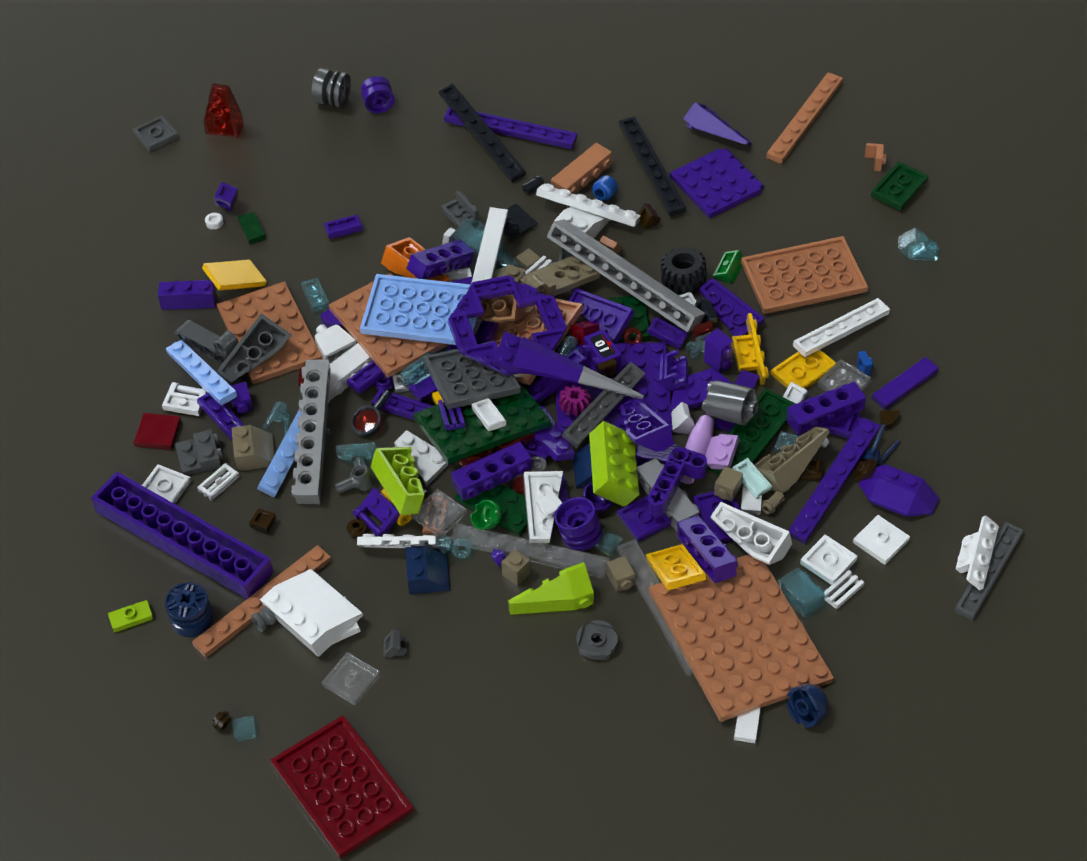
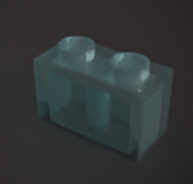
[779,567,825,618]

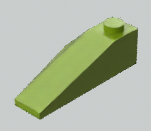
[508,562,594,615]

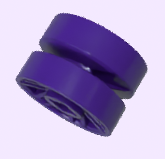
[361,76,395,113]

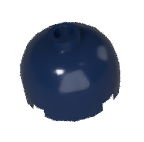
[786,683,829,728]

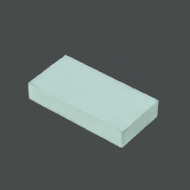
[732,458,772,498]

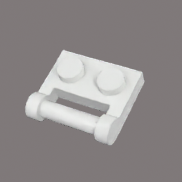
[162,382,208,416]

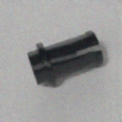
[521,176,545,195]

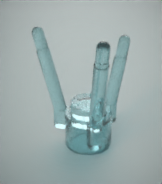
[557,336,580,356]
[261,402,290,436]

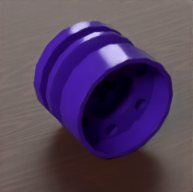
[554,497,603,551]

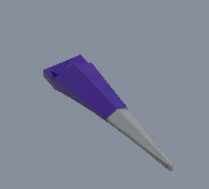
[492,332,644,399]

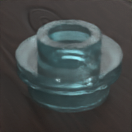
[438,534,451,554]
[451,538,471,559]

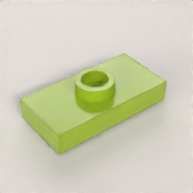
[108,600,154,633]

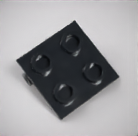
[499,204,538,240]

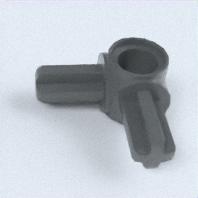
[335,457,375,493]

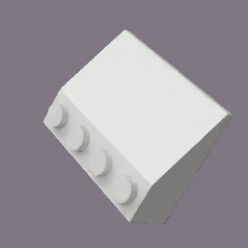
[260,569,363,657]

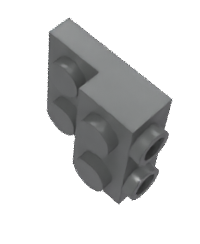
[175,429,223,476]

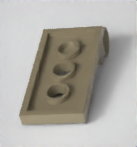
[520,255,600,297]

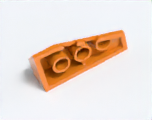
[381,237,450,282]

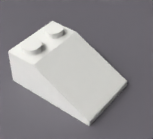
[554,207,611,238]

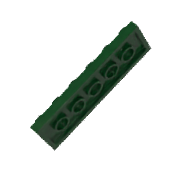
[707,388,796,476]

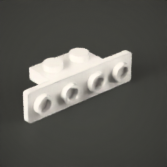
[956,516,999,590]

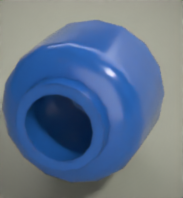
[592,175,618,201]

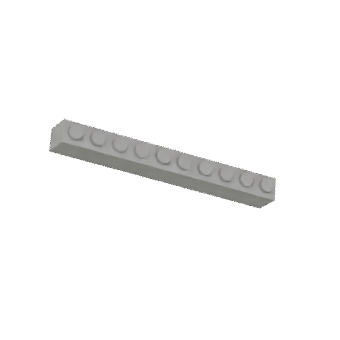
[547,219,705,332]

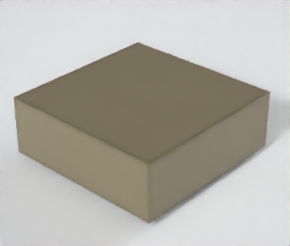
[516,249,540,270]

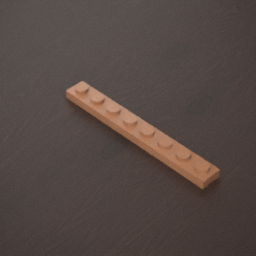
[766,72,843,164]
[192,545,331,658]

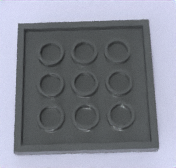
[423,341,520,410]

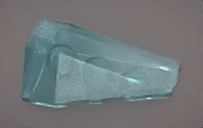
[452,219,520,268]

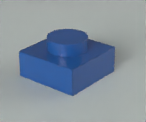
[856,351,873,378]

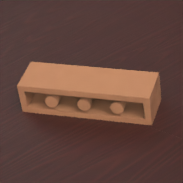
[551,143,612,195]

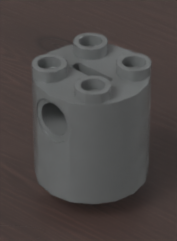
[702,380,759,426]

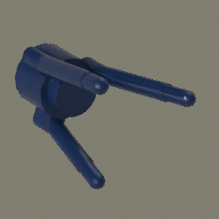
[861,424,900,467]

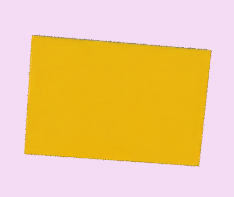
[202,260,267,291]
[770,350,838,389]
[646,544,706,591]

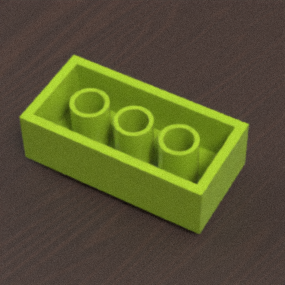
[589,421,639,507]

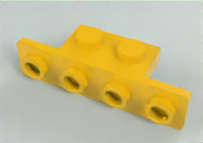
[732,313,768,385]

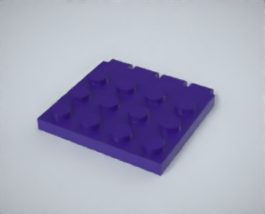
[669,148,764,219]

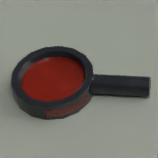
[350,390,392,438]

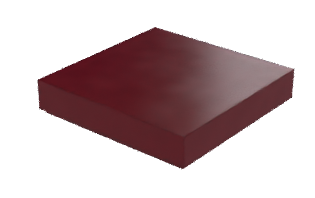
[133,413,181,450]

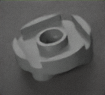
[576,620,618,660]

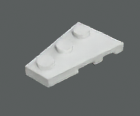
[394,430,448,487]

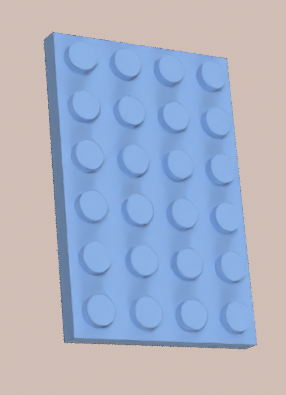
[360,274,482,345]

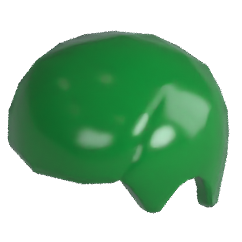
[470,500,502,530]

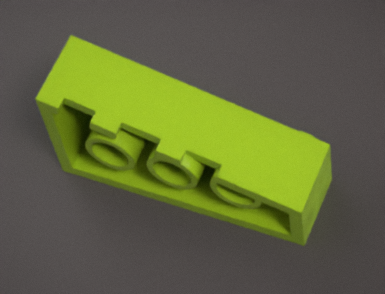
[370,447,424,515]

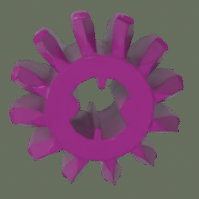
[559,384,591,417]

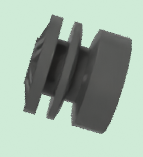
[311,68,351,108]

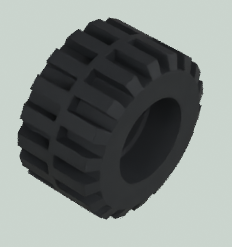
[661,247,707,294]

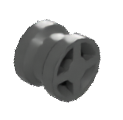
[251,606,276,632]

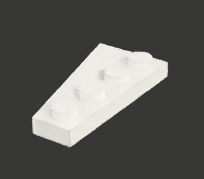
[523,471,563,543]

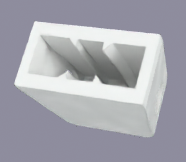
[314,324,356,364]

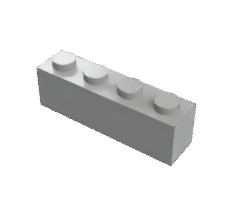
[637,458,700,531]

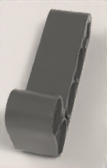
[174,320,239,365]

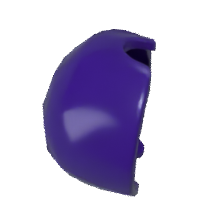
[582,483,611,514]

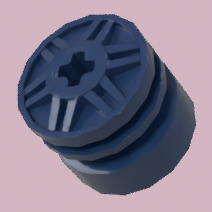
[165,582,213,637]

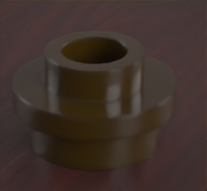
[347,519,367,538]
[212,711,232,731]

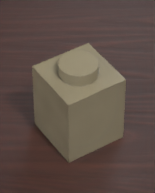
[714,466,743,502]
[501,549,531,586]
[606,556,635,592]

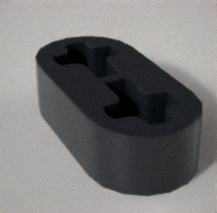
[695,298,717,328]

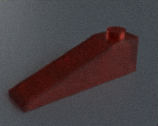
[203,83,244,138]

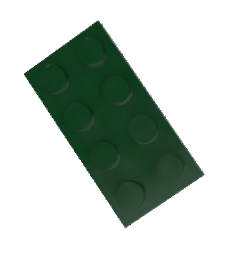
[454,484,528,537]

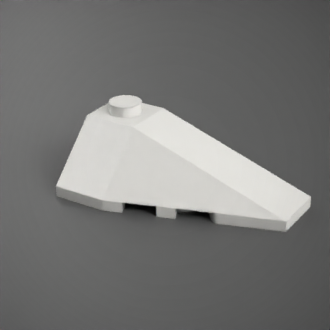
[711,502,792,565]

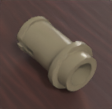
[761,491,785,515]

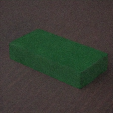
[238,211,266,245]

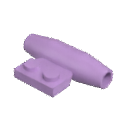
[681,415,739,484]

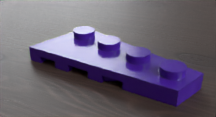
[700,278,765,336]
[568,288,635,343]
[530,406,575,461]

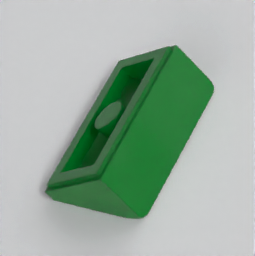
[713,250,744,284]

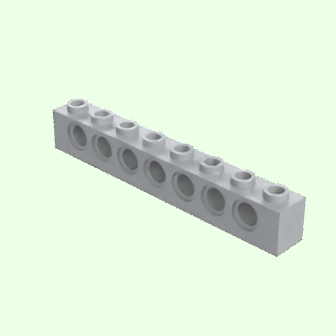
[292,360,331,504]

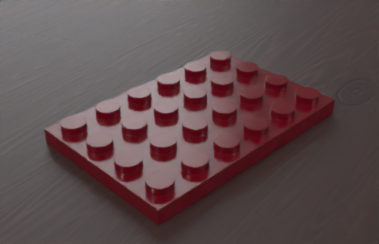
[270,715,414,859]

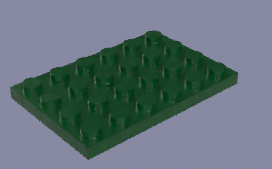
[413,382,551,465]

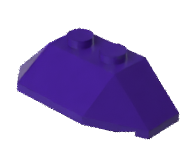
[858,465,939,517]

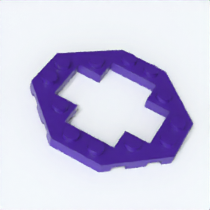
[448,275,567,376]

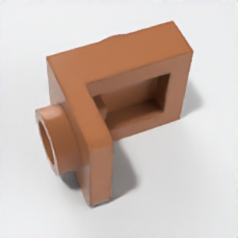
[865,143,886,171]

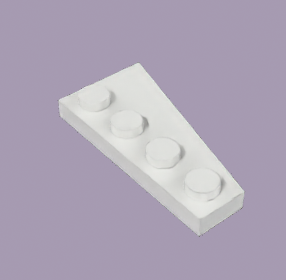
[357,534,439,549]

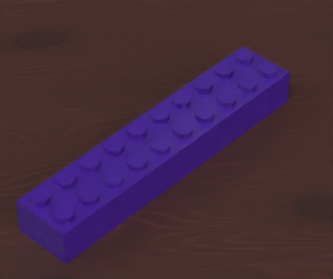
[91,472,274,599]

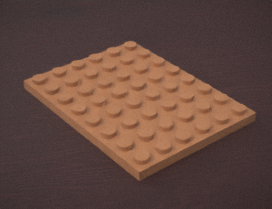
[648,554,834,722]

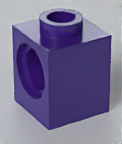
[214,182,238,211]

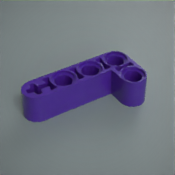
[648,447,707,517]

